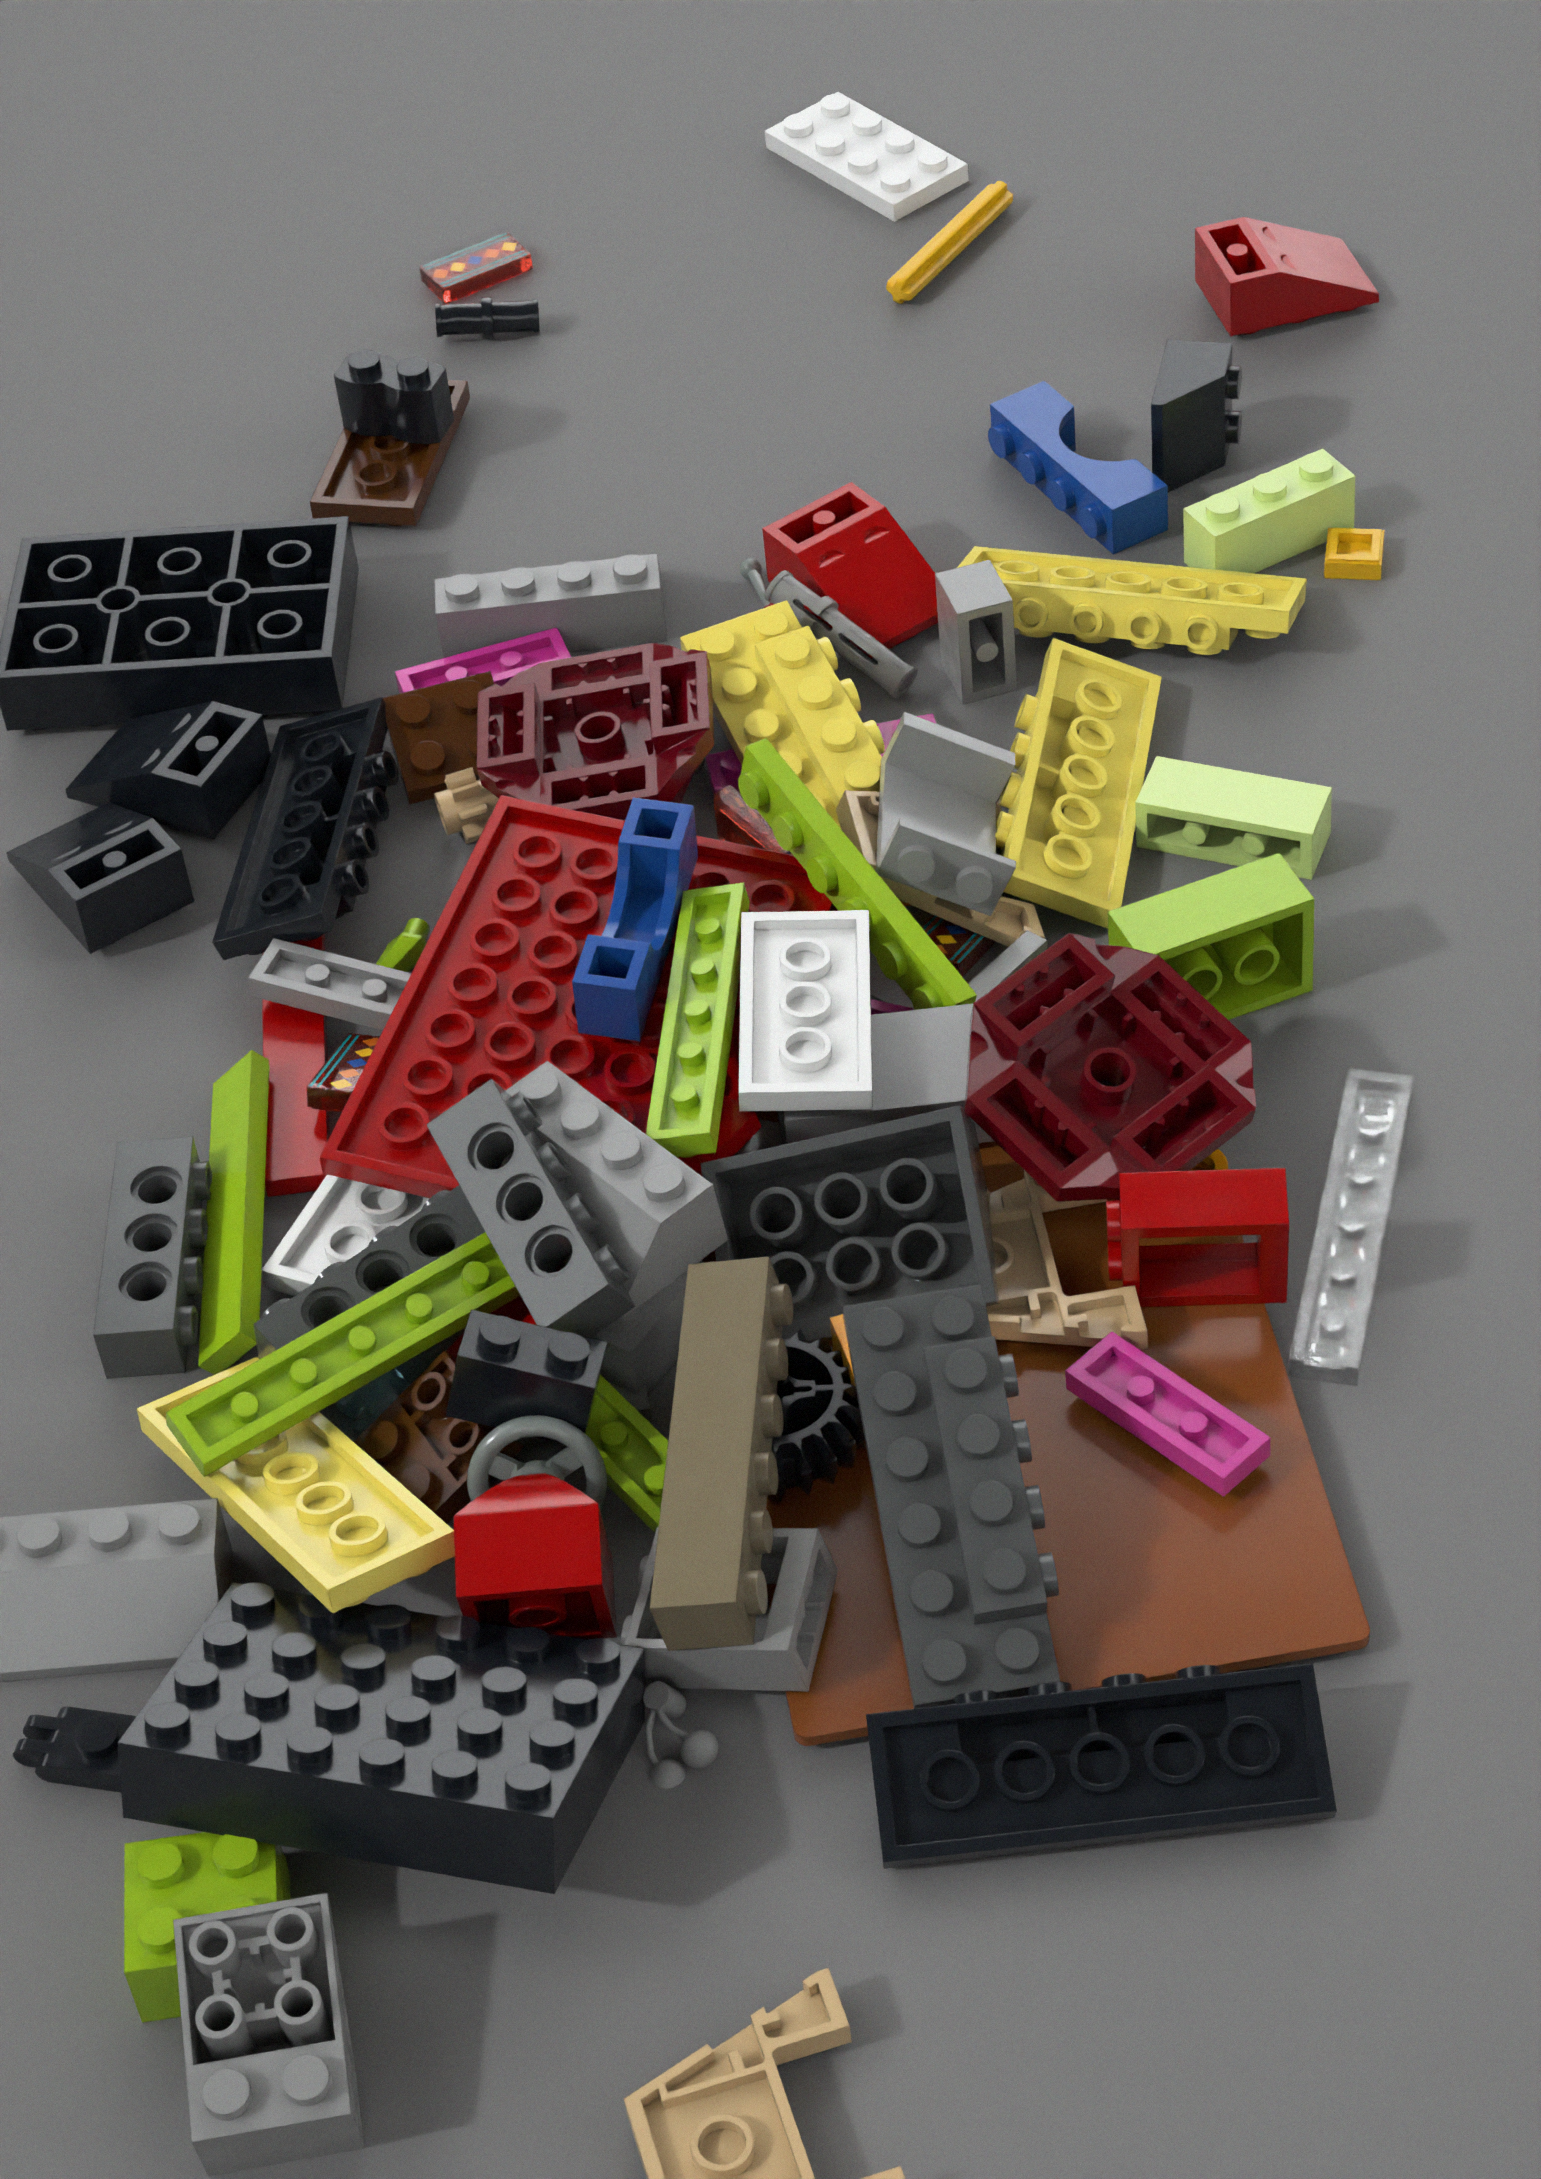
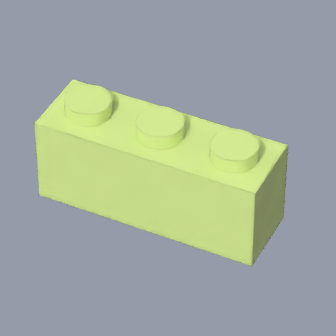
[1183,449,1355,573]
[1135,756,1332,880]

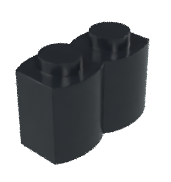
[334,350,454,444]

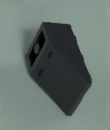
[65,701,271,839]
[6,802,195,954]

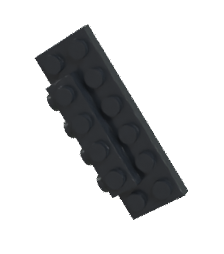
[212,697,398,960]
[866,1663,1337,1869]

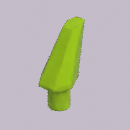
[376,918,430,973]

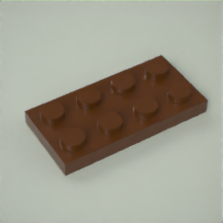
[310,380,470,526]

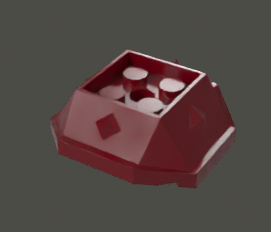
[477,643,715,820]
[965,933,1256,1202]

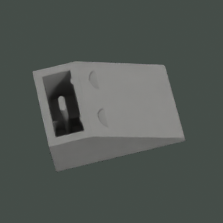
[173,1893,364,2176]

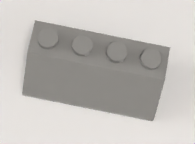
[434,554,667,658]
[500,1061,728,1317]
[0,1498,233,1682]

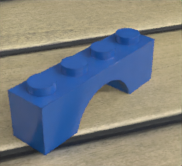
[988,381,1168,555]
[572,797,698,1041]

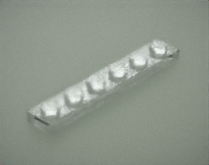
[1289,1068,1414,1386]

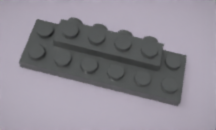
[843,1284,1060,1709]

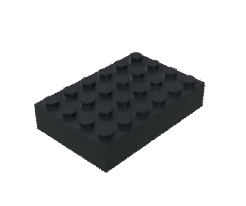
[0,516,359,731]
[118,1582,645,1894]

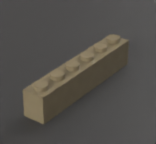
[650,1257,793,1651]

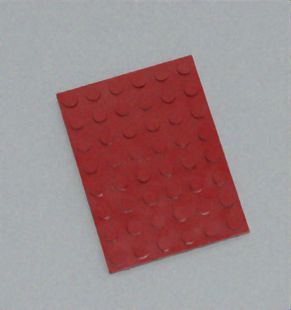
[320,795,837,1198]

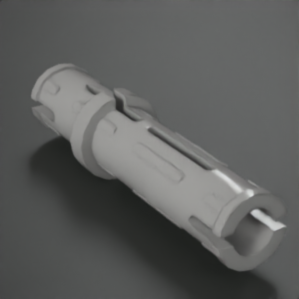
[765,570,918,698]

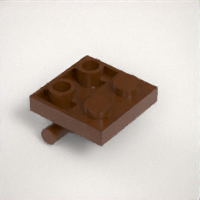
[354,1351,524,1524]

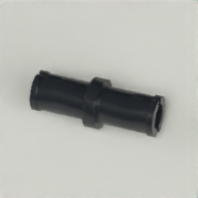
[435,297,540,339]

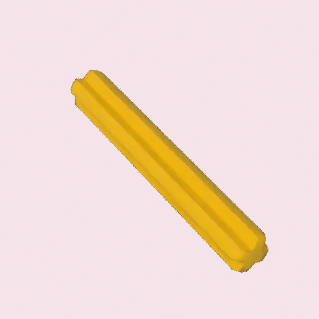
[886,181,1013,304]

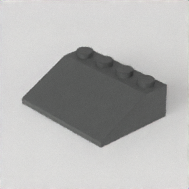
[700,1105,999,1344]

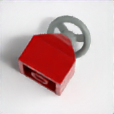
[453,1415,617,1640]

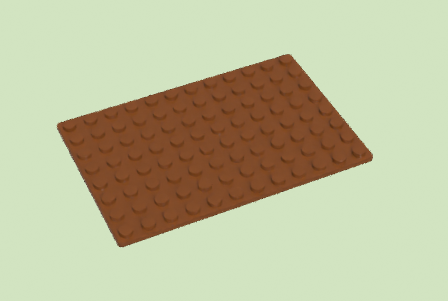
[702,1111,1370,1746]

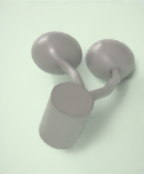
[643,1681,719,1789]

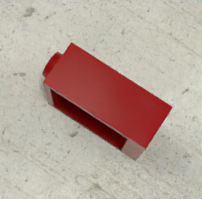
[1106,1168,1289,1307]

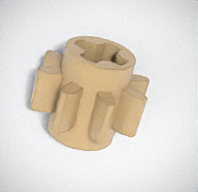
[434,767,499,844]

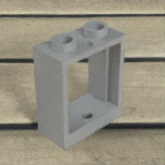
[621,1527,838,1692]

